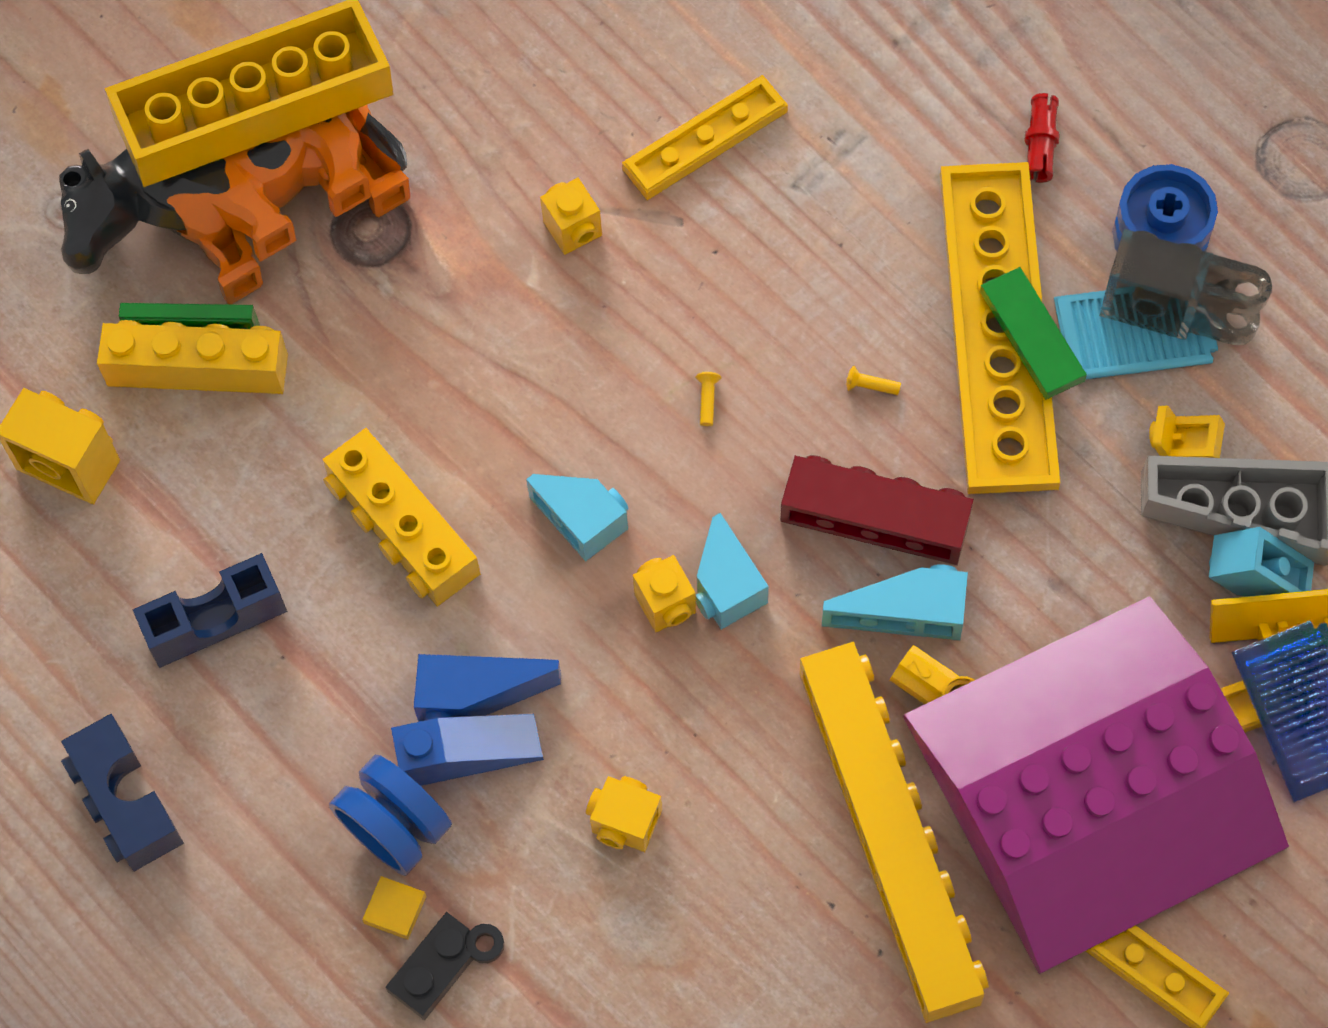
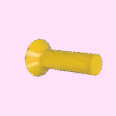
[846,365,901,396]
[695,372,722,427]

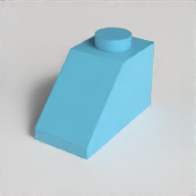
[526,474,629,562]
[696,513,769,630]
[1209,527,1314,597]

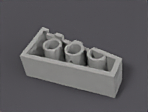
[1141,456,1328,566]

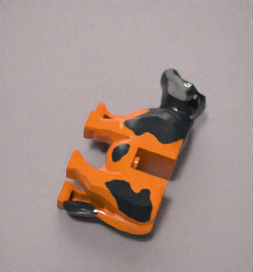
[59,105,411,304]

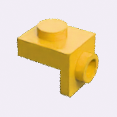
[1149,405,1225,458]

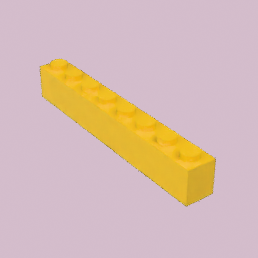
[799,641,989,1023]

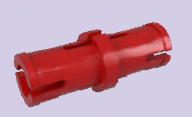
[1024,93,1060,183]

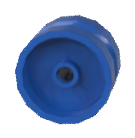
[1112,164,1218,279]
[329,754,452,876]

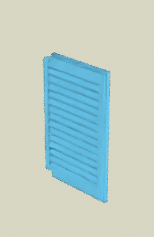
[1054,278,1218,380]

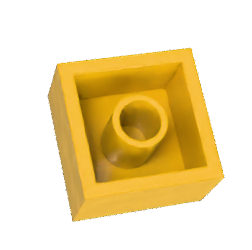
[0,387,120,505]

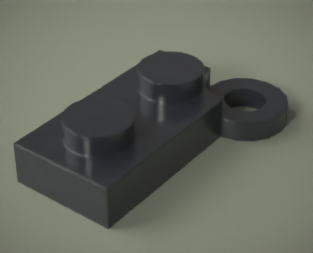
[385,912,505,1020]

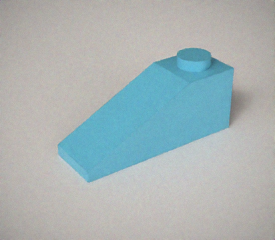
[822,564,968,640]

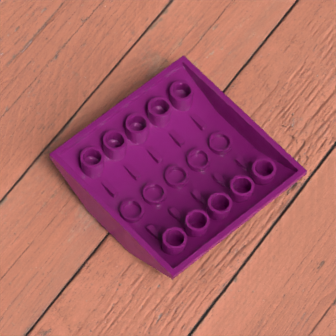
[903,596,1289,974]

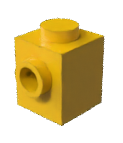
[540,177,602,255]
[633,555,696,633]
[586,776,662,852]

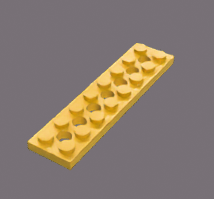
[940,162,1060,494]

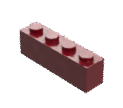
[780,455,974,566]

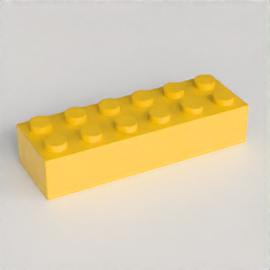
[105,0,394,187]

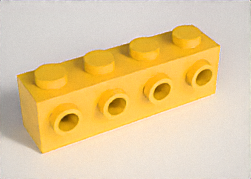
[97,320,288,394]
[322,428,481,607]

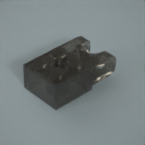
[1099,229,1272,345]

